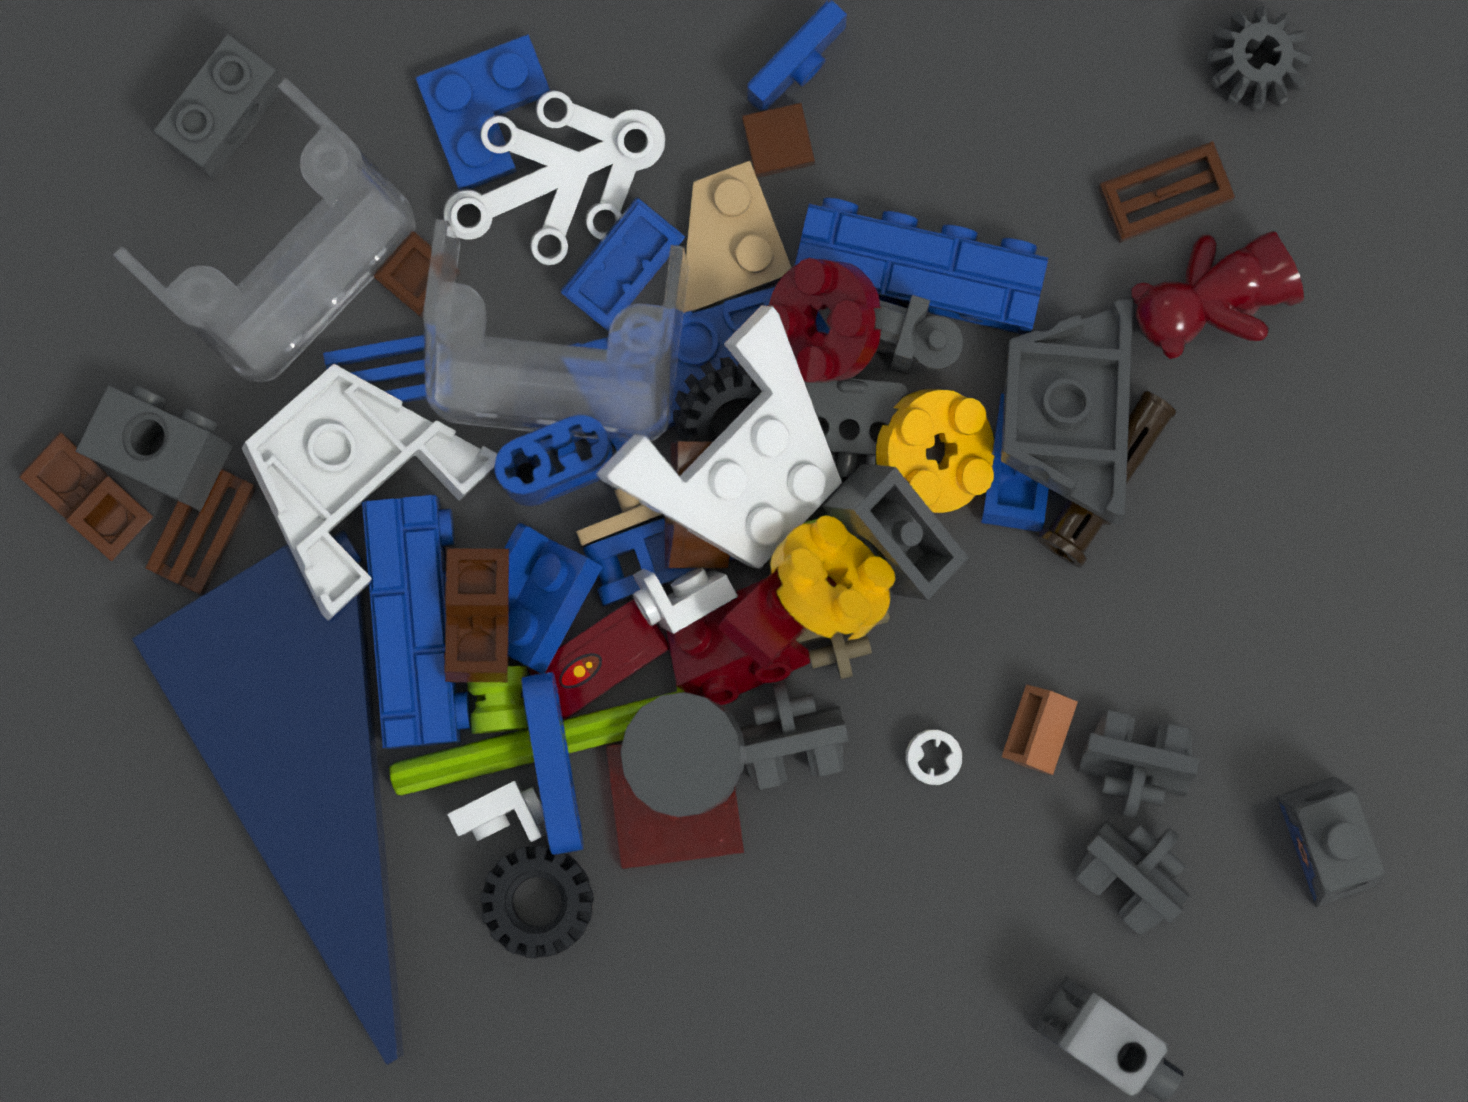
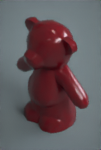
[1131,231,1304,359]

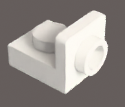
[633,567,738,634]
[447,781,545,842]

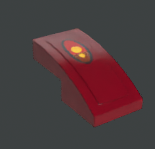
[528,599,670,720]

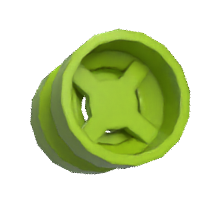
[467,666,529,734]

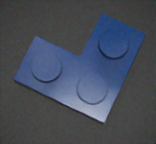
[416,35,550,191]

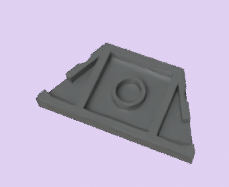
[1001,299,1133,525]

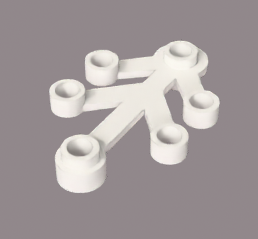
[443,91,665,265]

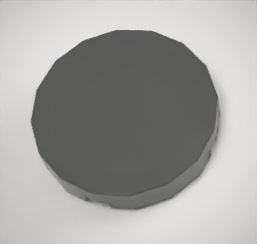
[621,692,746,817]

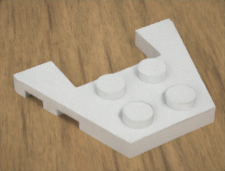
[596,306,842,569]
[242,364,497,621]

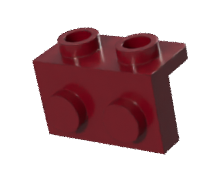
[667,578,811,705]

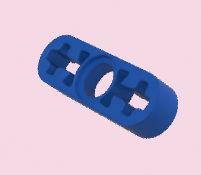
[522,672,584,855]

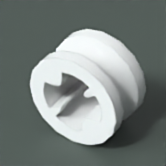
[905,730,962,785]

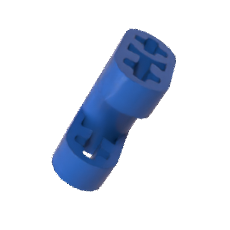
[494,414,614,507]

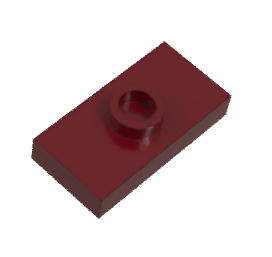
[718,568,837,670]

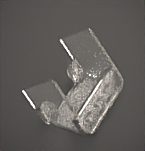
[114,78,416,383]
[423,219,689,442]

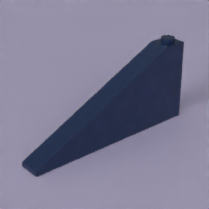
[132,530,404,1065]

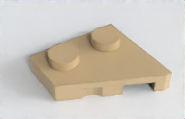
[681,161,792,313]

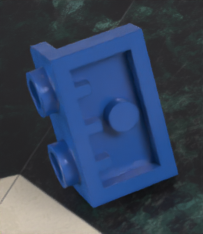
[504,523,603,674]

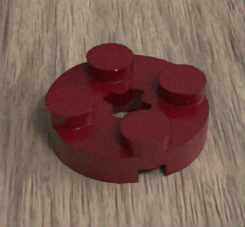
[768,258,881,383]

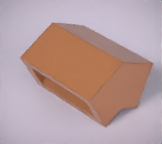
[1002,684,1078,775]

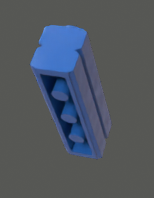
[795,198,1048,335]
[362,495,471,749]

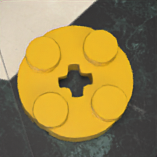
[876,389,994,513]
[771,516,895,640]

